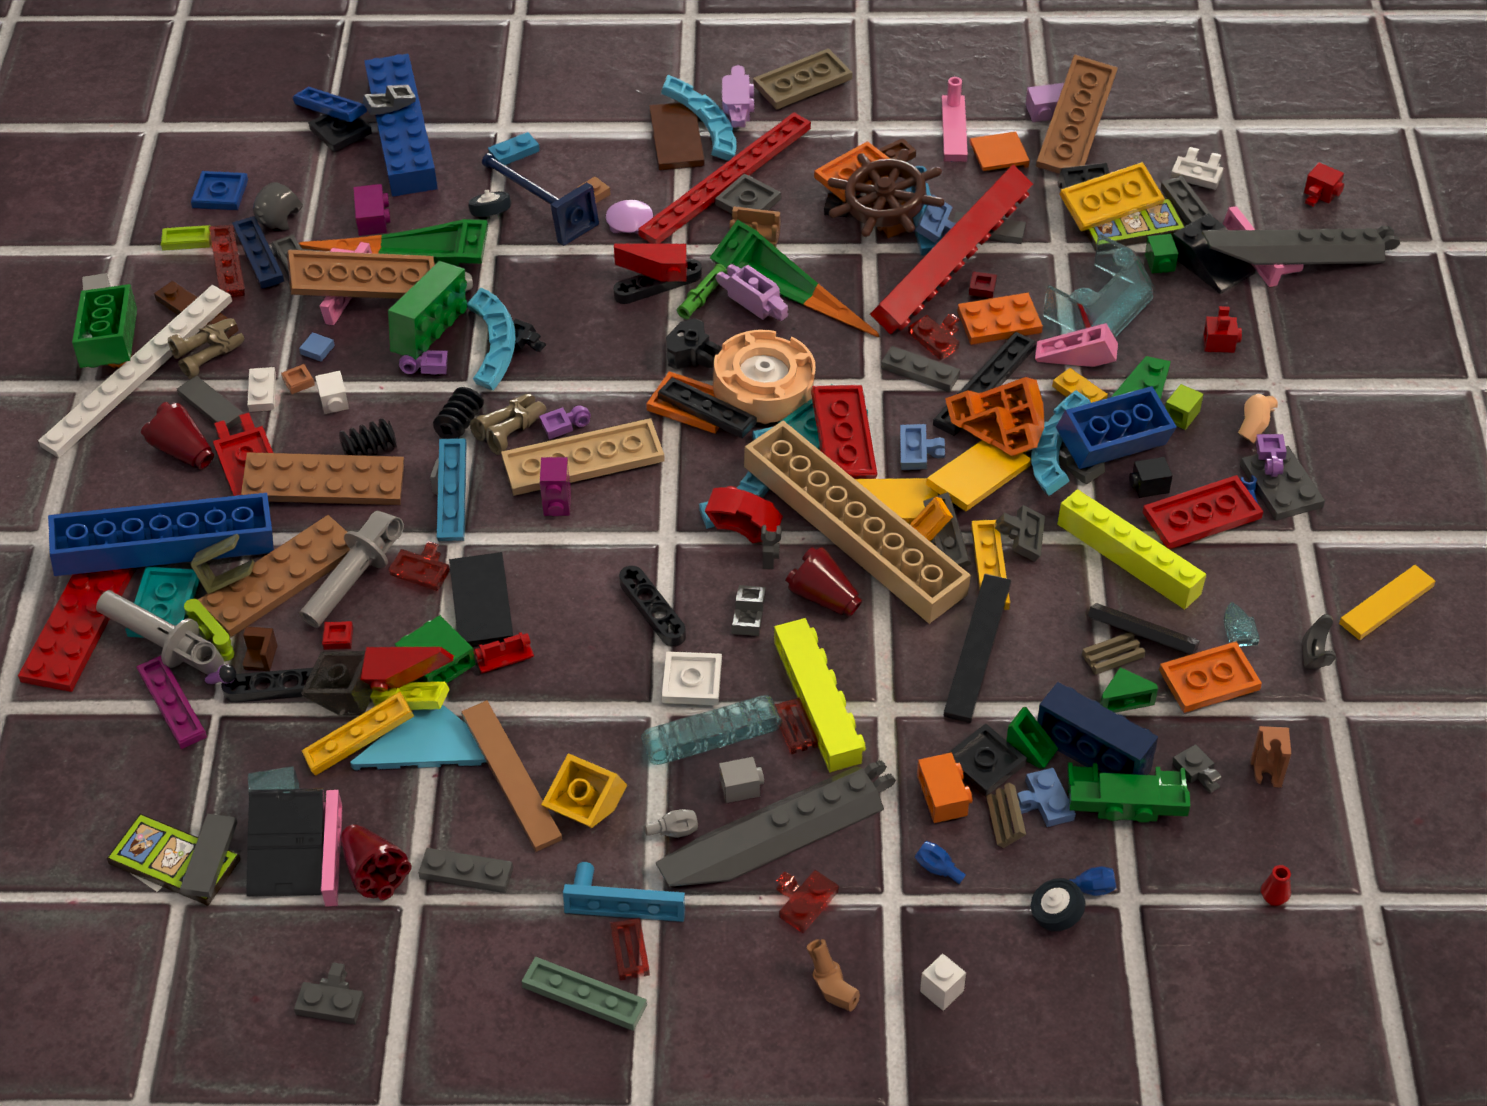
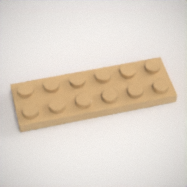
[501,418,665,496]

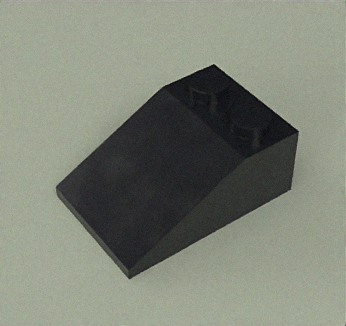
[1173,213,1256,294]

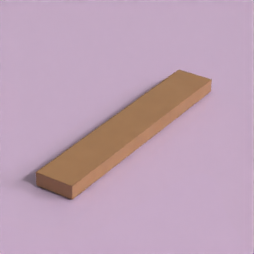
[461,700,562,852]

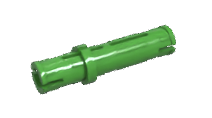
[677,264,728,319]

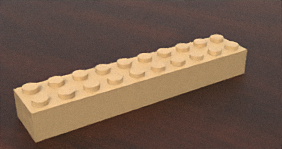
[744,421,971,624]

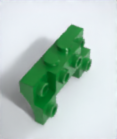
[1067,762,1190,822]

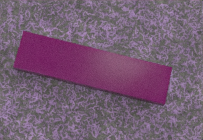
[136,656,207,749]

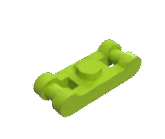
[184,599,235,661]

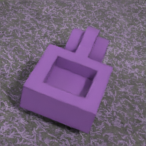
[399,350,448,375]
[539,406,591,440]
[1256,434,1287,477]

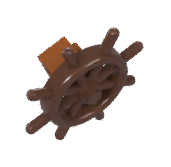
[828,149,945,238]

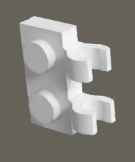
[1171,147,1223,190]

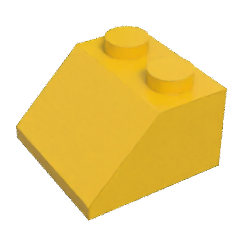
[541,753,627,828]

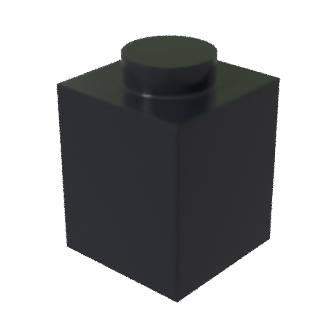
[1129,457,1173,498]

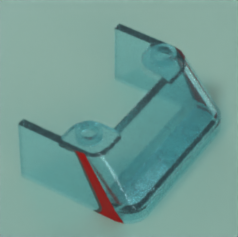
[1043,234,1155,337]

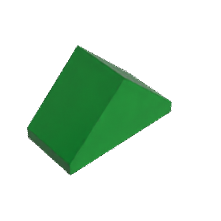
[1100,667,1158,713]
[1006,707,1058,769]

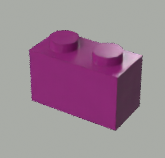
[354,184,391,236]
[540,457,571,516]

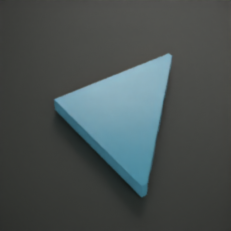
[350,704,487,770]

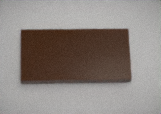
[649,102,705,170]

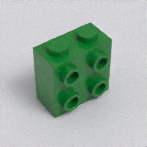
[395,615,476,683]

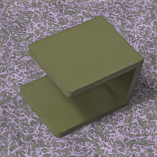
[190,534,255,594]

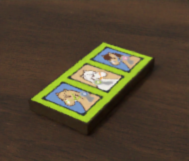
[1085,198,1185,251]
[107,813,241,906]

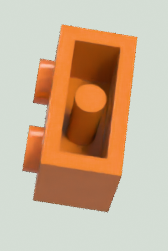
[917,752,972,823]

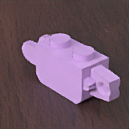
[722,65,754,128]
[716,264,788,321]

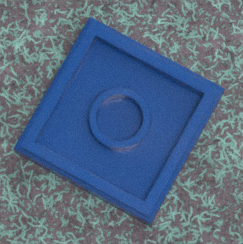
[191,171,248,210]

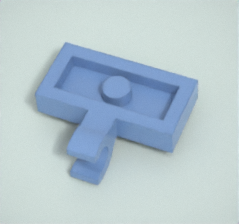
[915,195,956,243]
[900,424,945,470]
[1017,768,1076,827]

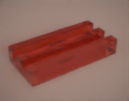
[773,698,818,755]
[610,918,650,981]

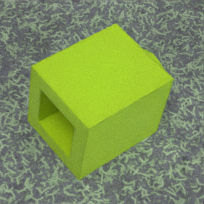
[1165,384,1203,430]

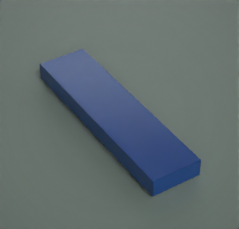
[293,87,367,122]

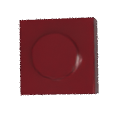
[969,271,997,298]

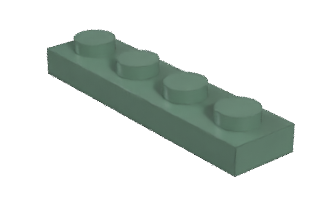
[521,956,647,1031]

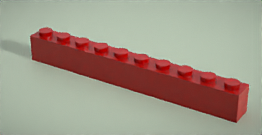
[870,164,1033,335]

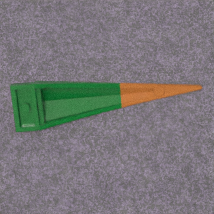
[299,219,488,266]
[710,219,880,337]

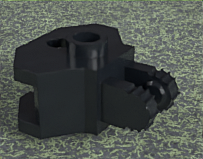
[666,318,722,370]

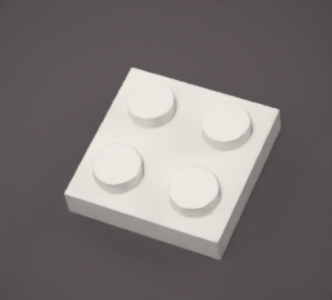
[662,652,722,705]

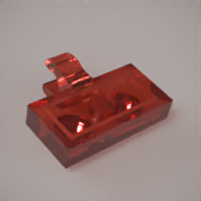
[908,313,960,360]
[389,541,450,591]
[776,870,839,933]

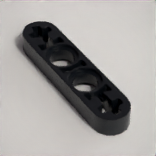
[613,259,702,304]
[619,565,686,647]
[221,667,333,703]

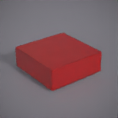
[322,621,353,650]

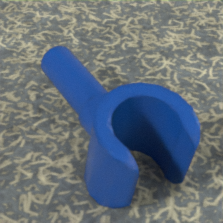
[1241,475,1258,503]

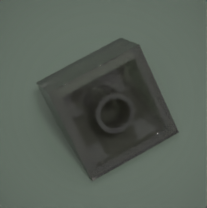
[302,651,373,716]

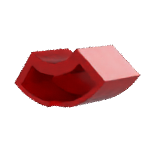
[705,486,783,543]

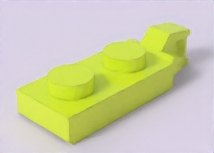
[370,682,449,710]

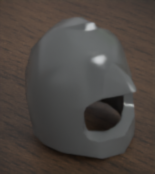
[253,182,303,230]

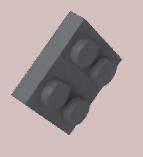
[715,174,781,214]

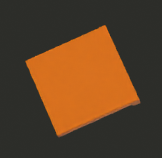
[970,131,1030,171]

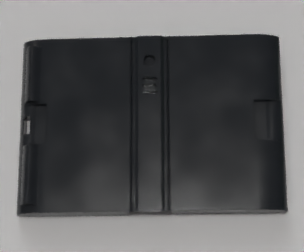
[246,788,324,897]

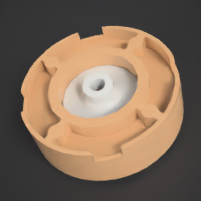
[713,330,816,424]

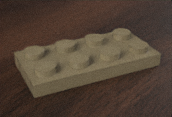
[753,48,852,110]

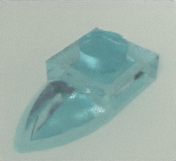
[1224,602,1260,647]

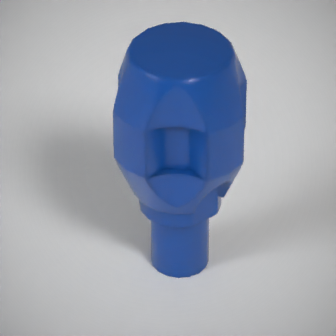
[915,841,966,884]
[1069,866,1117,896]

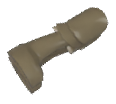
[167,318,245,379]
[470,394,547,455]

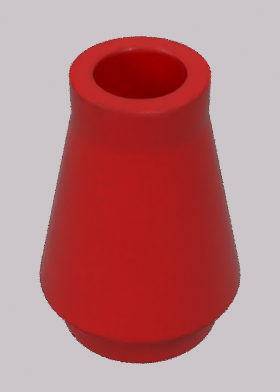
[1261,865,1291,906]

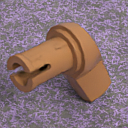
[807,939,860,1011]

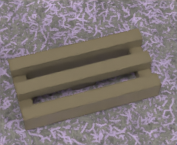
[1082,632,1145,675]
[987,782,1026,848]

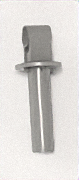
[299,511,404,628]
[96,590,224,675]

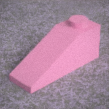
[1035,323,1118,367]

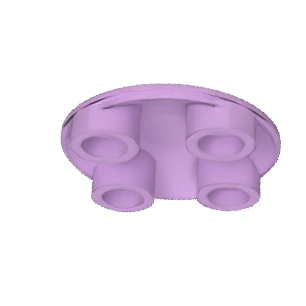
[606,200,653,234]

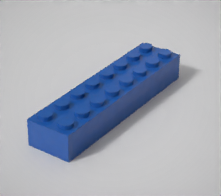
[364,54,438,197]
[48,493,274,576]

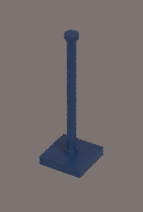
[482,153,599,246]

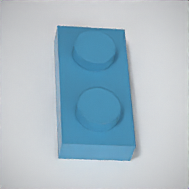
[488,132,540,165]

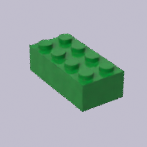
[388,261,467,360]
[72,284,137,368]

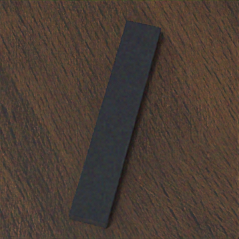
[933,332,1037,436]
[943,574,1011,723]

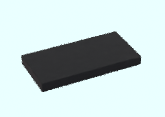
[449,552,513,647]

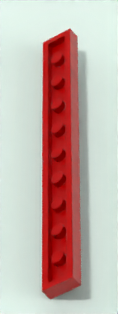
[638,112,811,244]

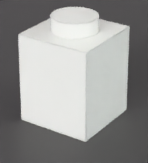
[315,371,349,414]
[920,954,966,1011]

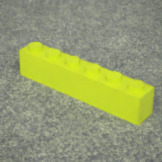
[1057,489,1206,610]
[774,618,866,773]

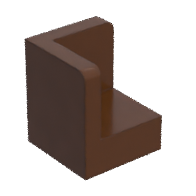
[243,627,278,671]

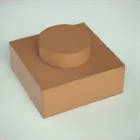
[577,177,611,203]

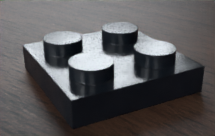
[308,114,372,152]
[948,723,1027,797]

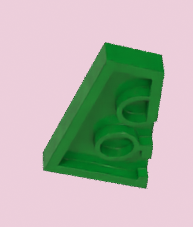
[1111,356,1171,400]

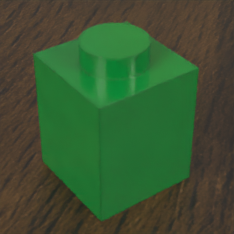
[1145,234,1178,273]

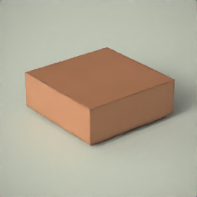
[281,364,315,394]

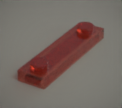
[209,225,245,297]

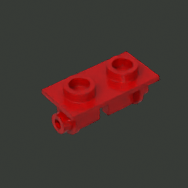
[474,632,534,673]

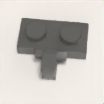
[995,505,1045,562]
[294,963,364,1025]

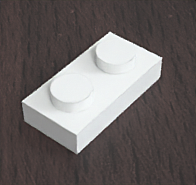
[248,367,276,412]

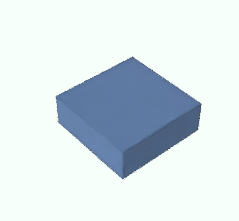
[299,332,335,362]

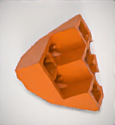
[945,377,1045,456]

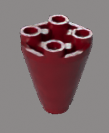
[141,402,214,469]
[785,547,863,617]
[340,824,412,900]

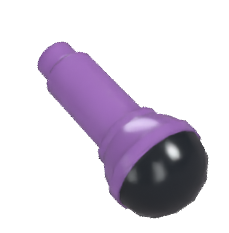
[205,664,236,684]

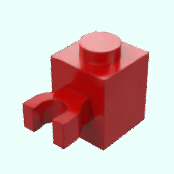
[1304,163,1344,207]
[1203,306,1242,353]

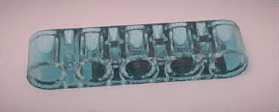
[641,695,782,765]

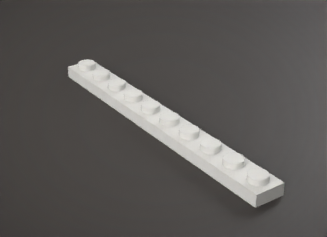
[38,285,232,458]

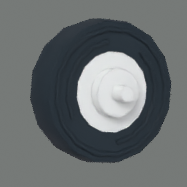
[468,190,511,218]
[1030,878,1086,931]

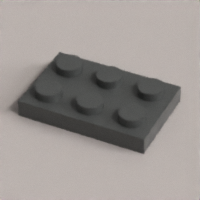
[1240,446,1325,521]

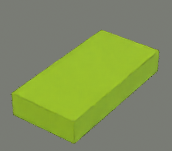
[161,225,212,251]

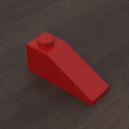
[614,244,687,281]
[361,647,454,692]

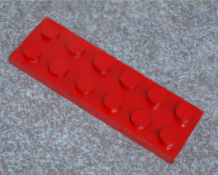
[18,567,137,692]

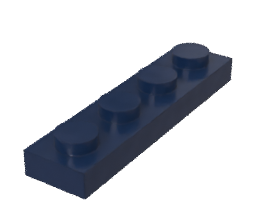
[232,216,284,289]

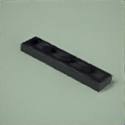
[658,377,757,439]
[1088,603,1200,654]

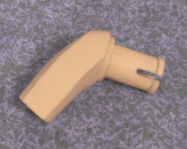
[1238,394,1278,444]

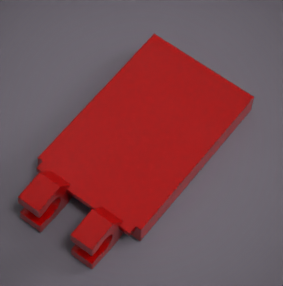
[213,412,273,496]

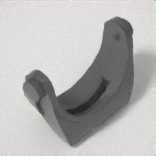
[1302,614,1336,669]

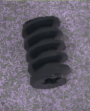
[433,387,484,439]
[339,418,397,456]

